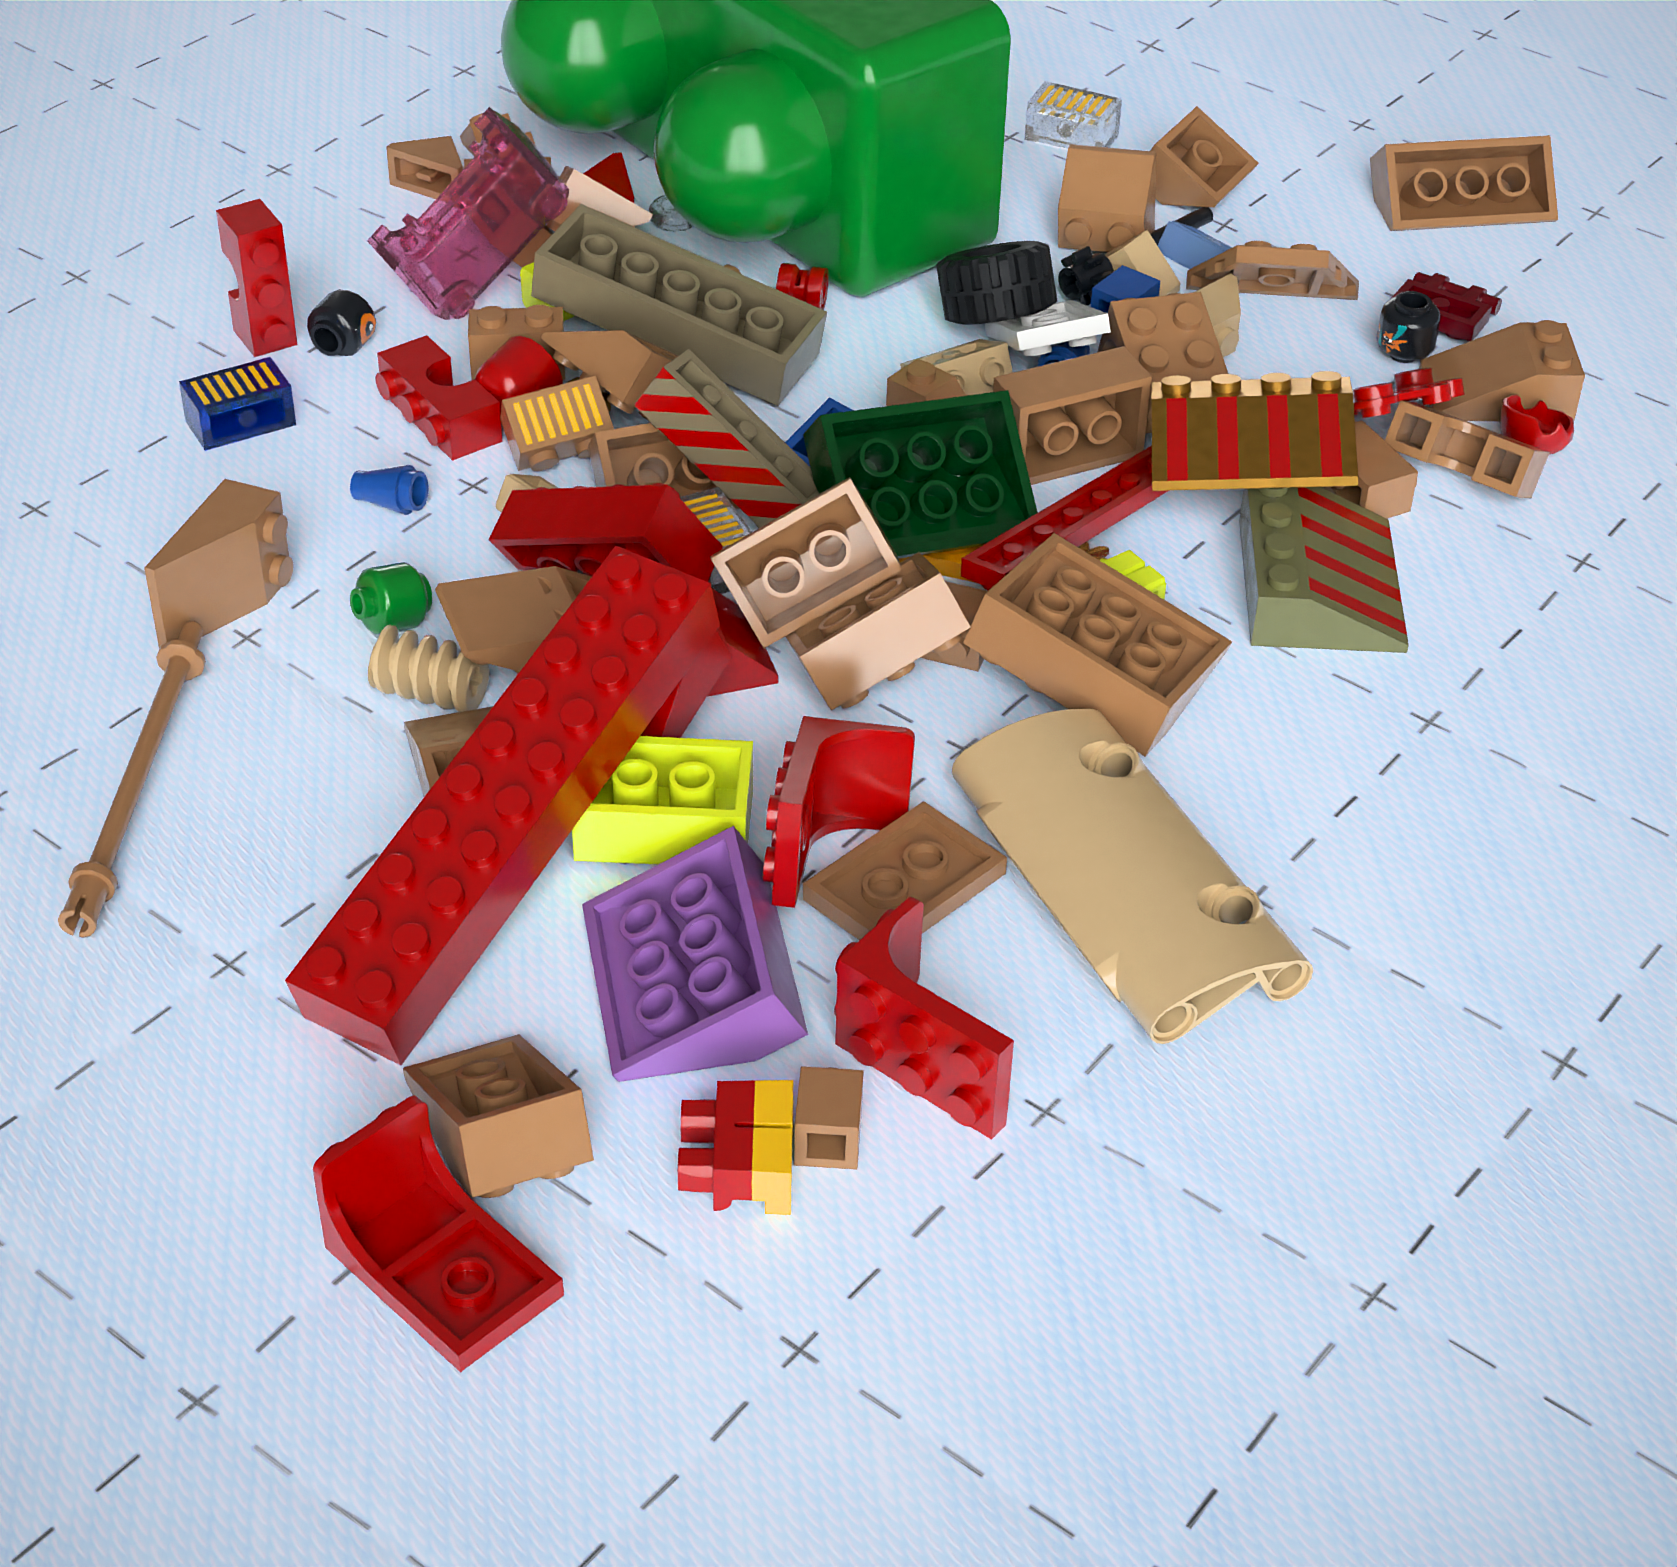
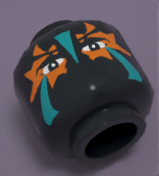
[1376,291,1441,363]

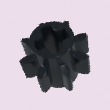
[1058,246,1114,306]

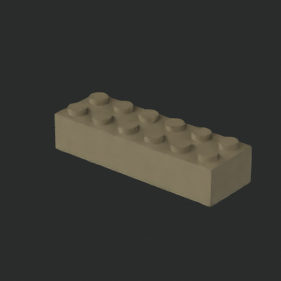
[531,204,827,406]

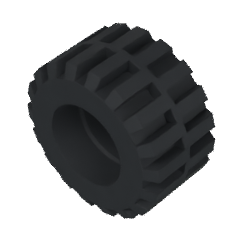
[936,241,1057,325]

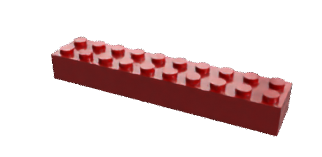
[285,546,720,1066]

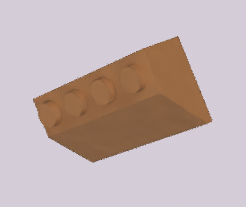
[1370,135,1559,231]

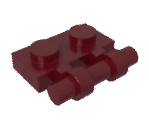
[1390,272,1502,341]

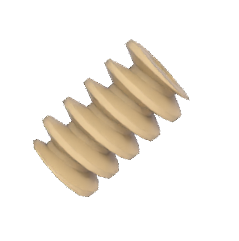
[368,625,490,712]

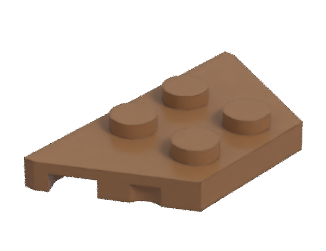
[1186,241,1359,300]

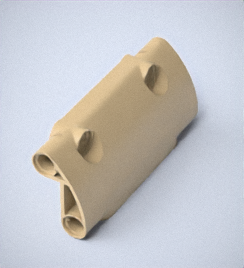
[952,709,1313,1044]

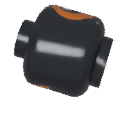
[307,289,376,356]

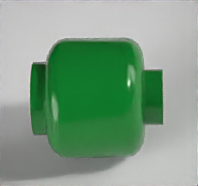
[350,562,432,634]

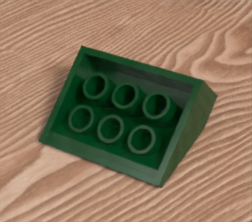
[803,390,1038,558]

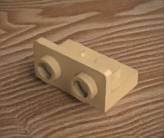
[900,339,1013,396]

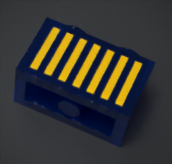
[179,357,296,451]

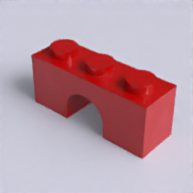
[216,198,298,357]
[375,335,503,461]

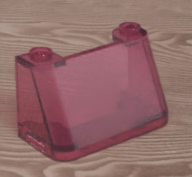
[367,107,569,320]

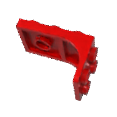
[763,716,915,908]
[834,897,1014,1140]
[313,1095,564,1373]

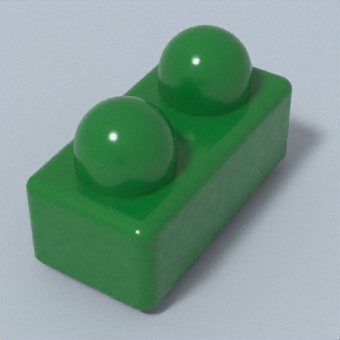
[501,0,1011,297]

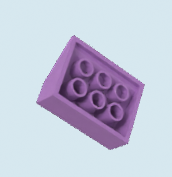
[582,826,808,1082]

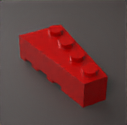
[488,483,723,582]

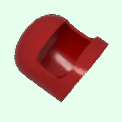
[475,336,563,412]

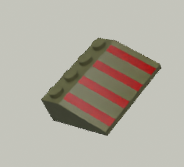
[1239,487,1409,653]

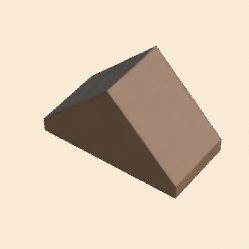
[386,136,465,207]

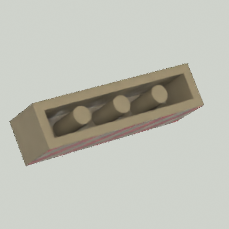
[634,349,819,529]

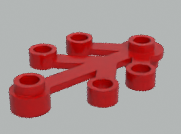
[1353,368,1465,418]

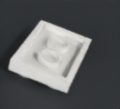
[984,300,1111,356]

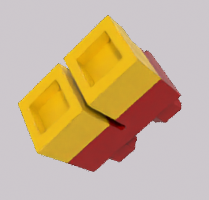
[678,1080,793,1215]

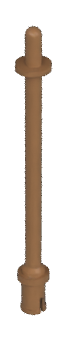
[58,621,206,938]

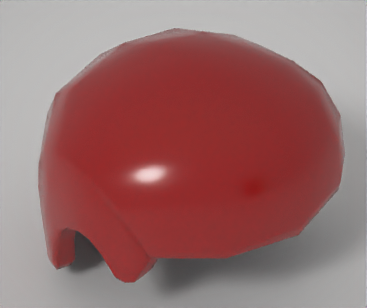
[1500,395,1575,455]

